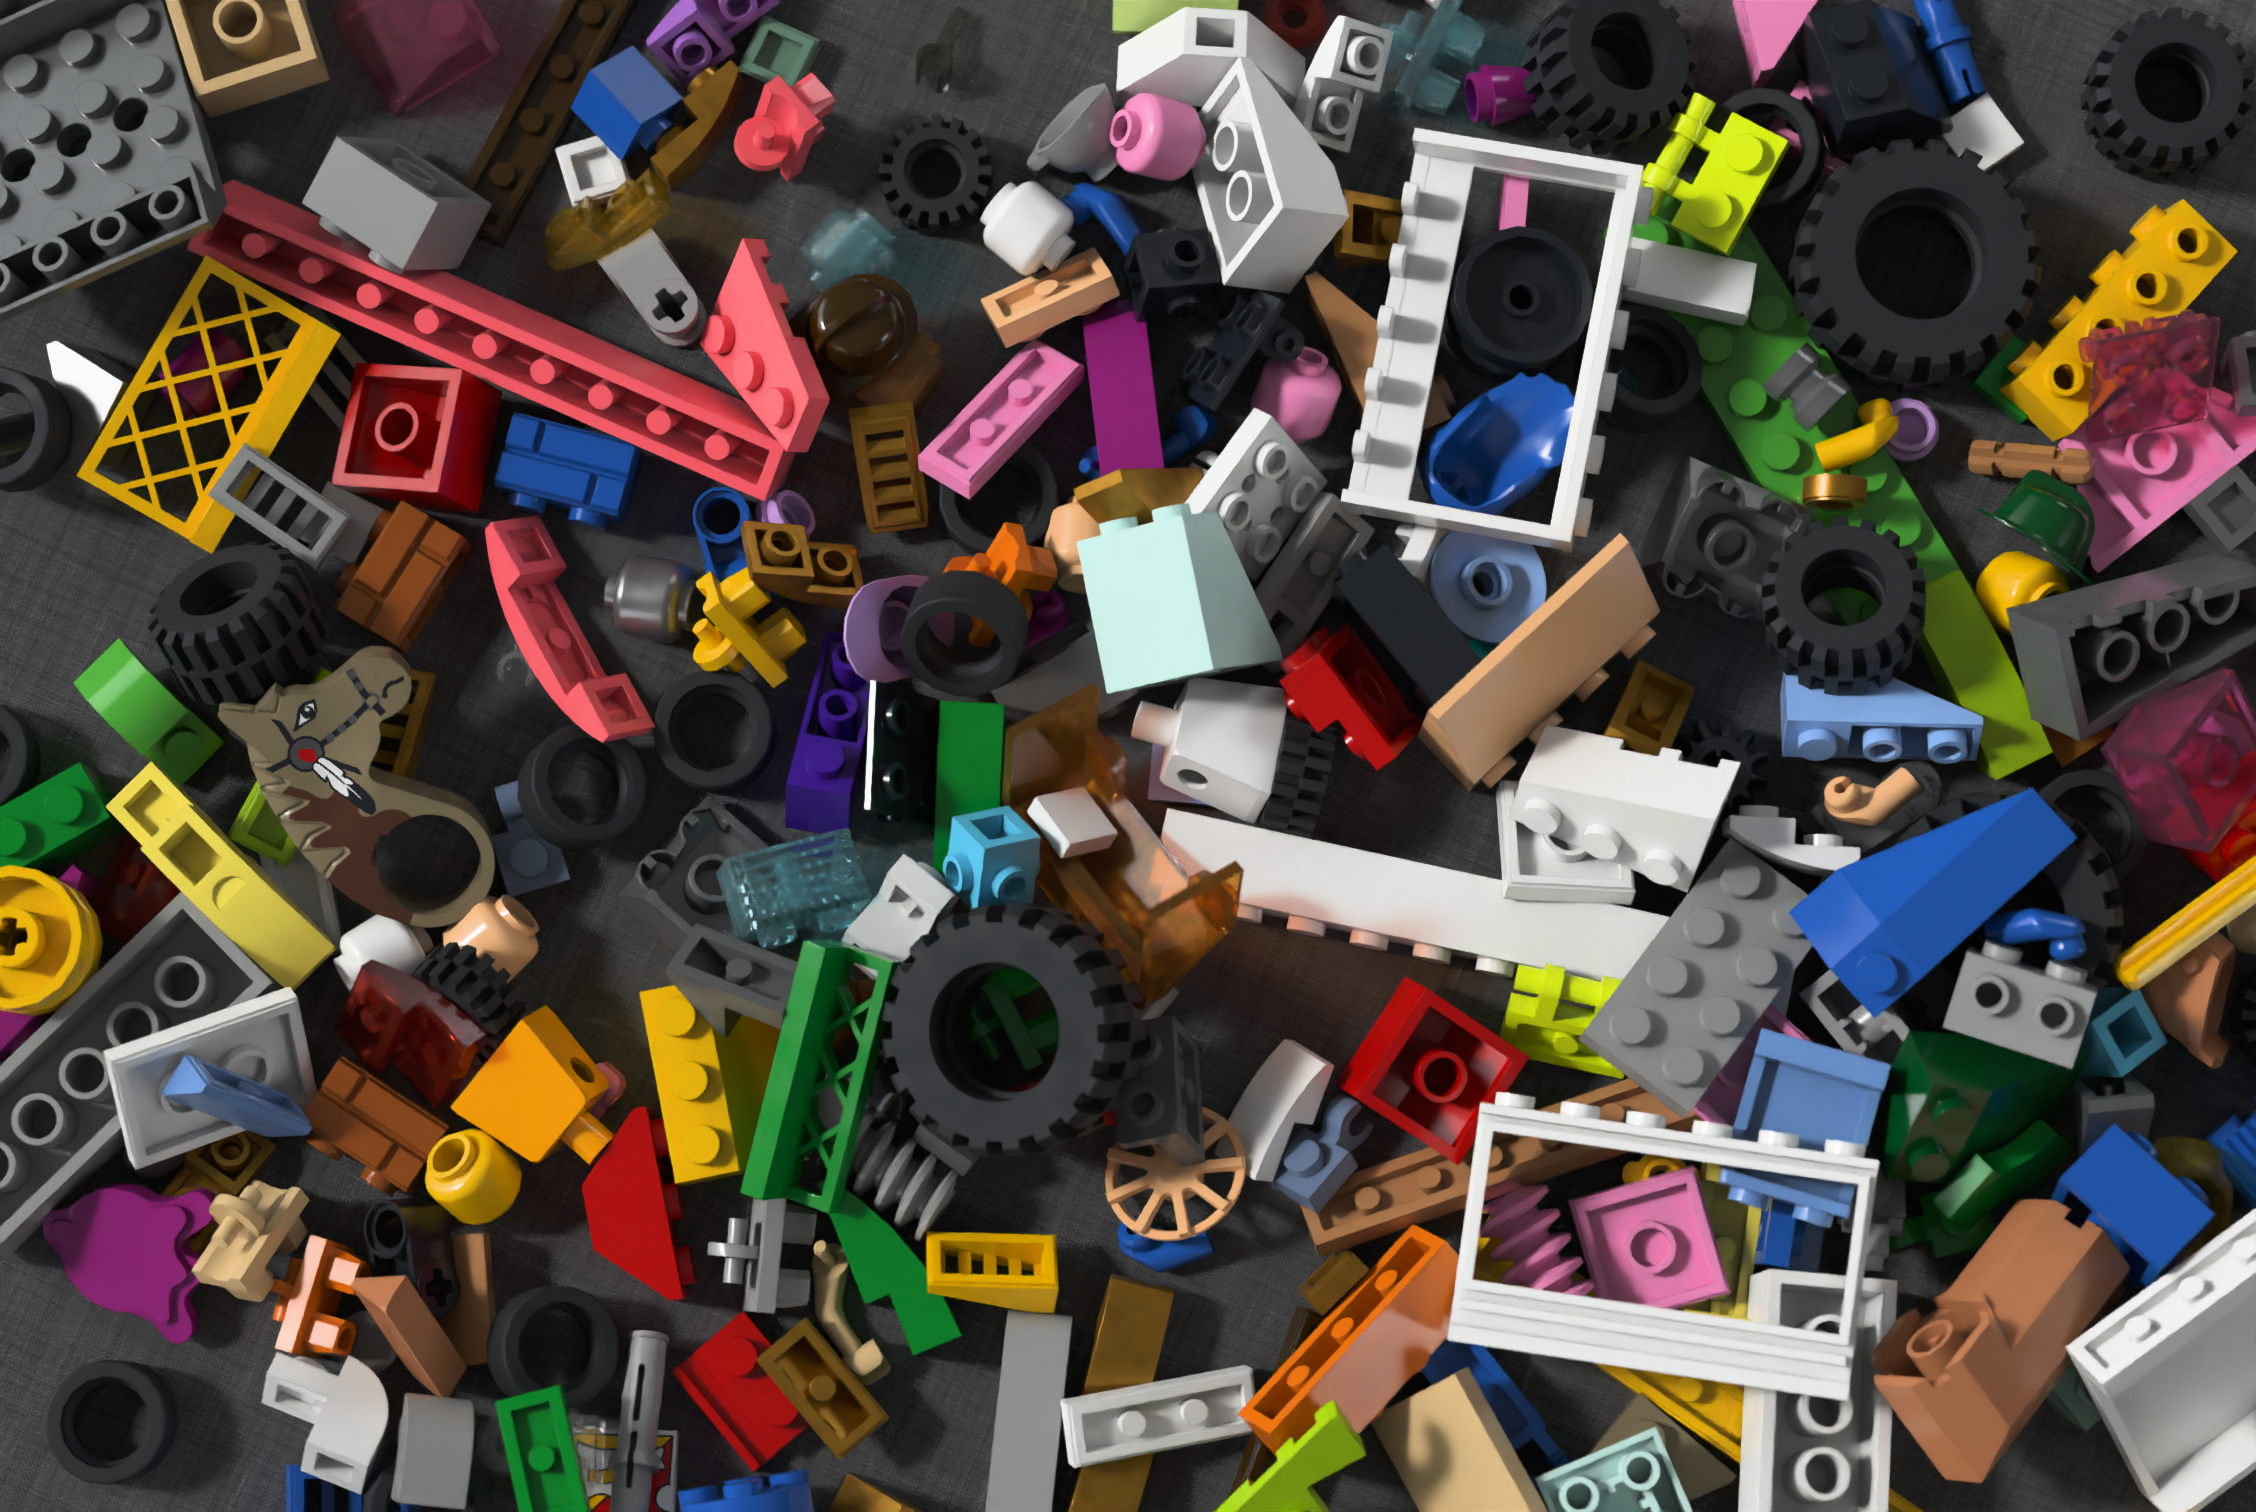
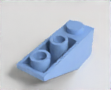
[1780,669,1984,764]

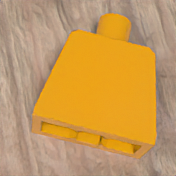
[450,1005,615,1165]

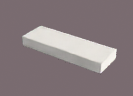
[1060,1365,1256,1468]

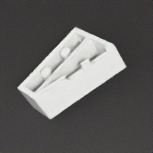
[1508,725,1741,893]

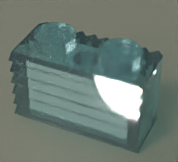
[716,828,871,949]

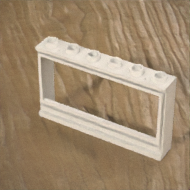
[1340,128,1654,553]
[1447,1092,1880,1401]

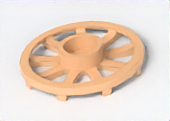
[1105,1107,1246,1241]

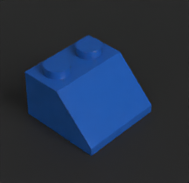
[2051,1123,2215,1293]

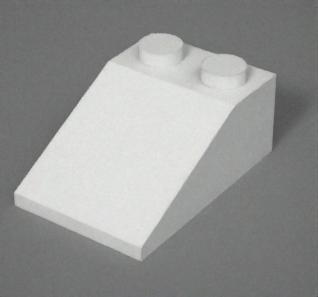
[1192,56,1349,293]

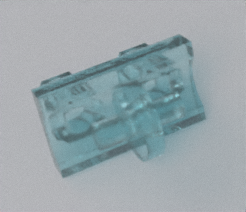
[1379,0,1487,116]

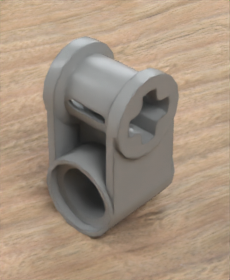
[597,223,708,348]

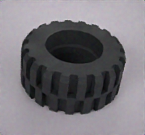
[1788,138,2042,393]
[1894,790,2124,1035]
[882,904,1145,1157]

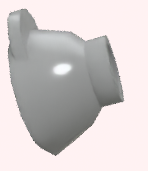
[1027,83,1118,182]

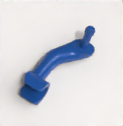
[1079,405,1218,481]

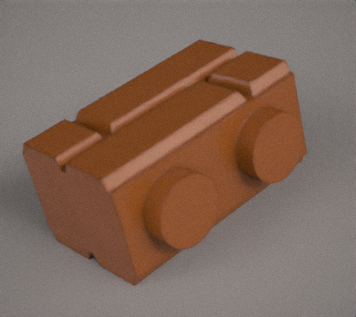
[333,500,474,655]
[304,1056,457,1197]

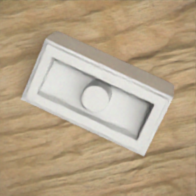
[1621,237,1757,326]

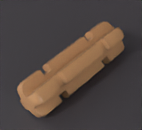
[1968,439,2095,485]

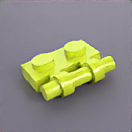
[1643,92,1790,257]
[1499,963,1624,1079]

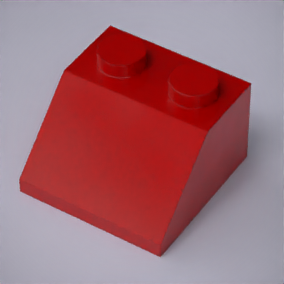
[331,363,502,513]
[1335,976,1529,1165]

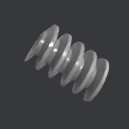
[815,1104,958,1243]

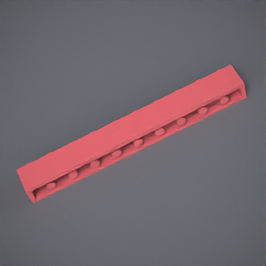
[187,180,796,502]

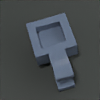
[491,780,573,899]
[1269,1093,1373,1214]

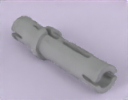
[608,1330,670,1512]

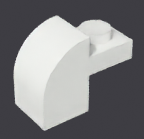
[842,854,959,979]
[261,1352,389,1495]

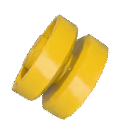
[0,865,103,1016]

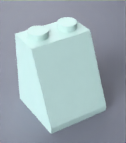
[1076,503,1282,694]

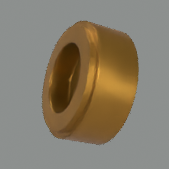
[1802,474,1868,511]

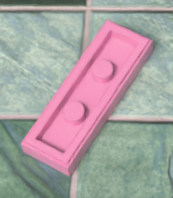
[918,339,1084,500]

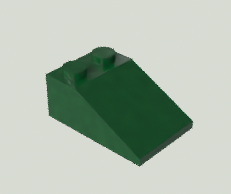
[1869,1030,2090,1184]

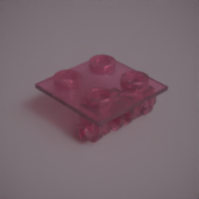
[2078,309,2221,444]

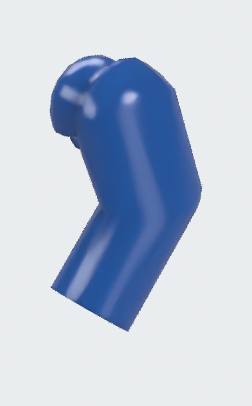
[1984,908,2087,961]
[1117,1215,1215,1273]

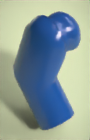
[1061,182,1145,256]

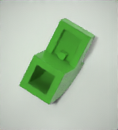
[73,638,225,787]

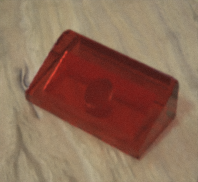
[90,830,181,943]

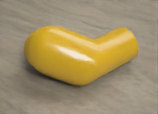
[1815,398,1899,473]

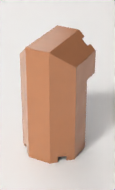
[1870,1199,2131,1483]

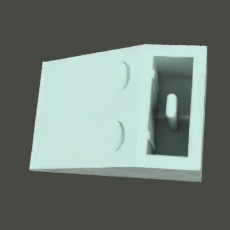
[1535,1426,1692,1512]

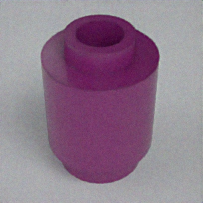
[158,327,250,420]

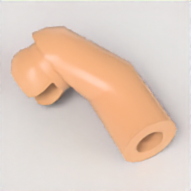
[1824,767,1921,827]

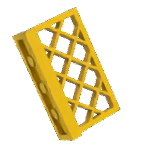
[76,255,341,554]

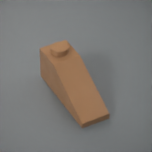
[1303,271,1456,442]

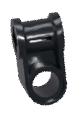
[364,1196,460,1318]

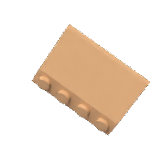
[1417,533,1660,792]

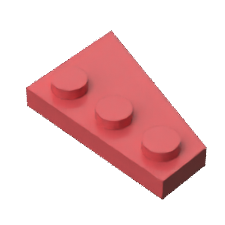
[699,238,830,453]

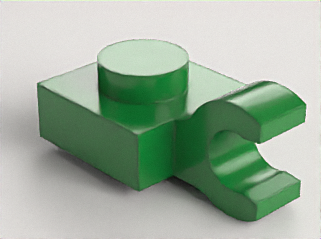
[1889,1189,1995,1259]

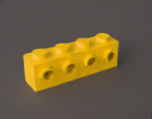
[1999,199,2238,442]

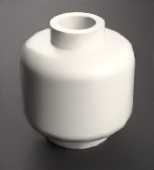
[980,181,1076,275]
[333,914,434,1006]

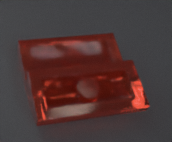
[334,959,485,1110]

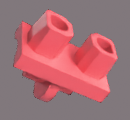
[734,73,836,182]

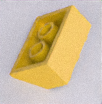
[639,985,810,1186]

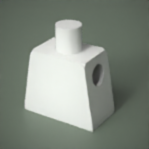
[1131,677,1287,823]

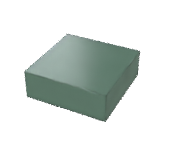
[738,15,821,87]

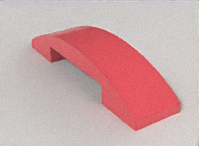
[485,515,655,743]

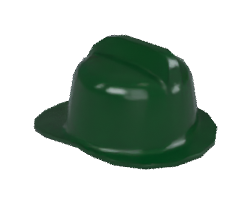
[1977,470,2096,586]

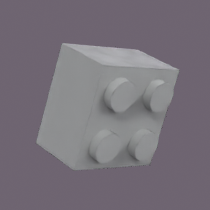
[302,136,492,274]

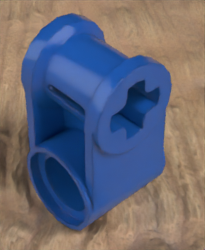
[692,487,781,600]

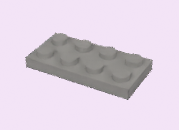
[1578,837,1813,1119]

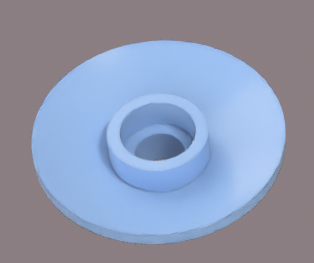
[1429,530,1547,644]

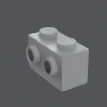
[1943,939,2097,1069]

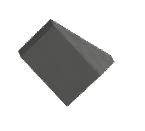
[46,341,158,471]
[2064,1072,2155,1159]

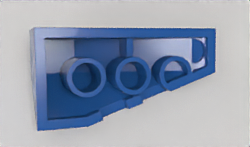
[1789,787,2078,1019]

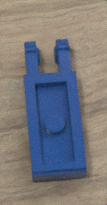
[1420,1338,1570,1497]

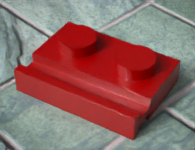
[671,1311,810,1472]

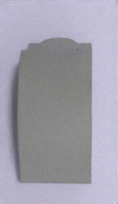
[391,1393,474,1510]

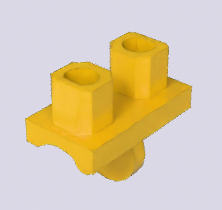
[693,567,807,688]

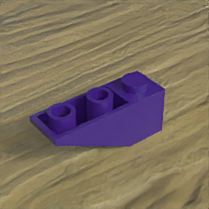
[785,631,870,839]

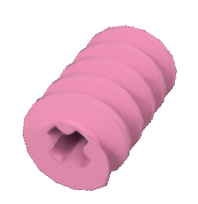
[1479,1185,1595,1296]

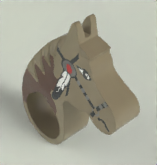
[218,646,495,928]

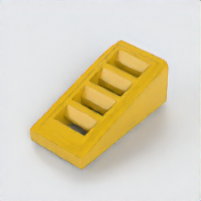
[926,1231,1059,1313]

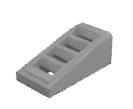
[208,443,353,571]

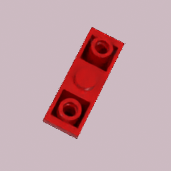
[582,1106,697,1301]

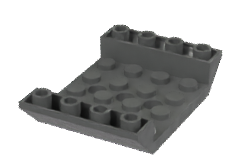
[0,0,227,322]

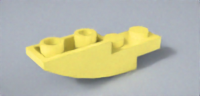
[105,761,338,992]

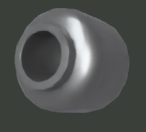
[604,554,703,643]

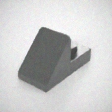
[666,923,798,1037]

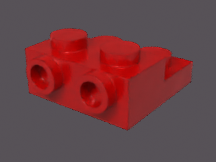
[1278,623,1423,771]

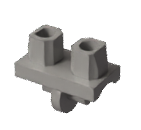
[707,1197,817,1314]

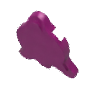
[43,1182,216,1344]

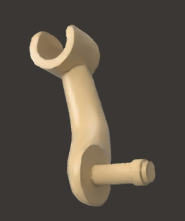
[812,1240,891,1386]

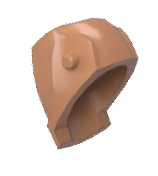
[2139,932,2236,1070]

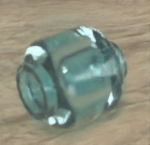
[802,206,896,293]

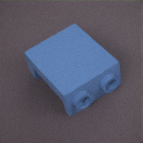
[1718,1028,1891,1228]

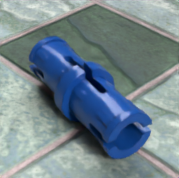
[1913,0,1987,107]

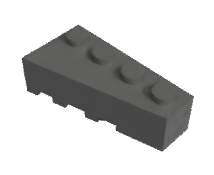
[2006,552,2256,741]

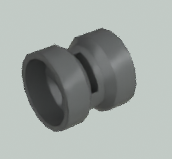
[1762,342,1853,432]

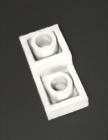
[1293,15,1394,153]
[1722,805,1860,878]
[1214,1039,1335,1182]

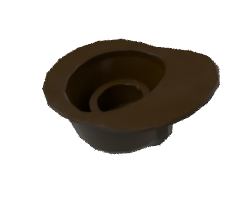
[788,273,918,403]

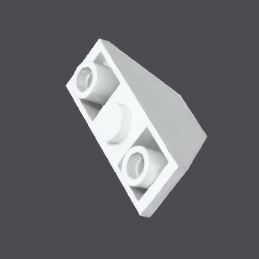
[1116,7,1305,112]

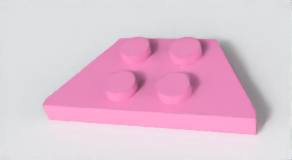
[2058,362,2256,577]

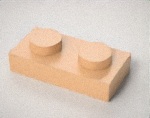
[981,247,1120,348]

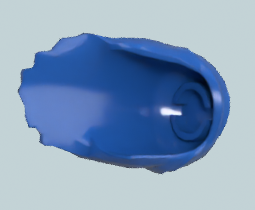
[1419,372,1575,516]

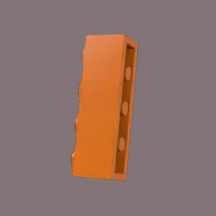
[1238,1224,1479,1458]

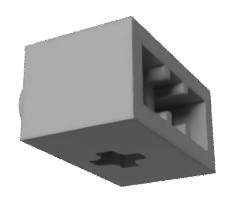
[1799,970,1929,1068]

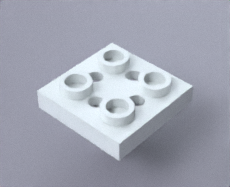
[1185,408,1328,582]

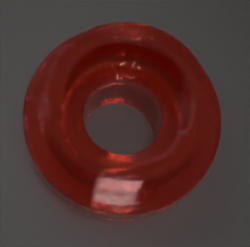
[1264,0,1326,49]

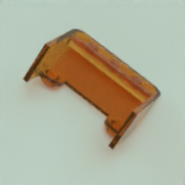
[1001,683,1244,1010]

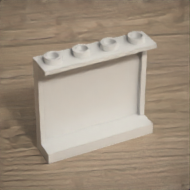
[2065,1208,2256,1512]

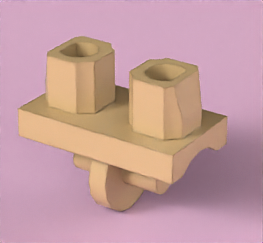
[191,1180,309,1302]

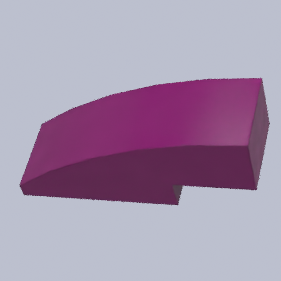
[1082,299,1165,477]

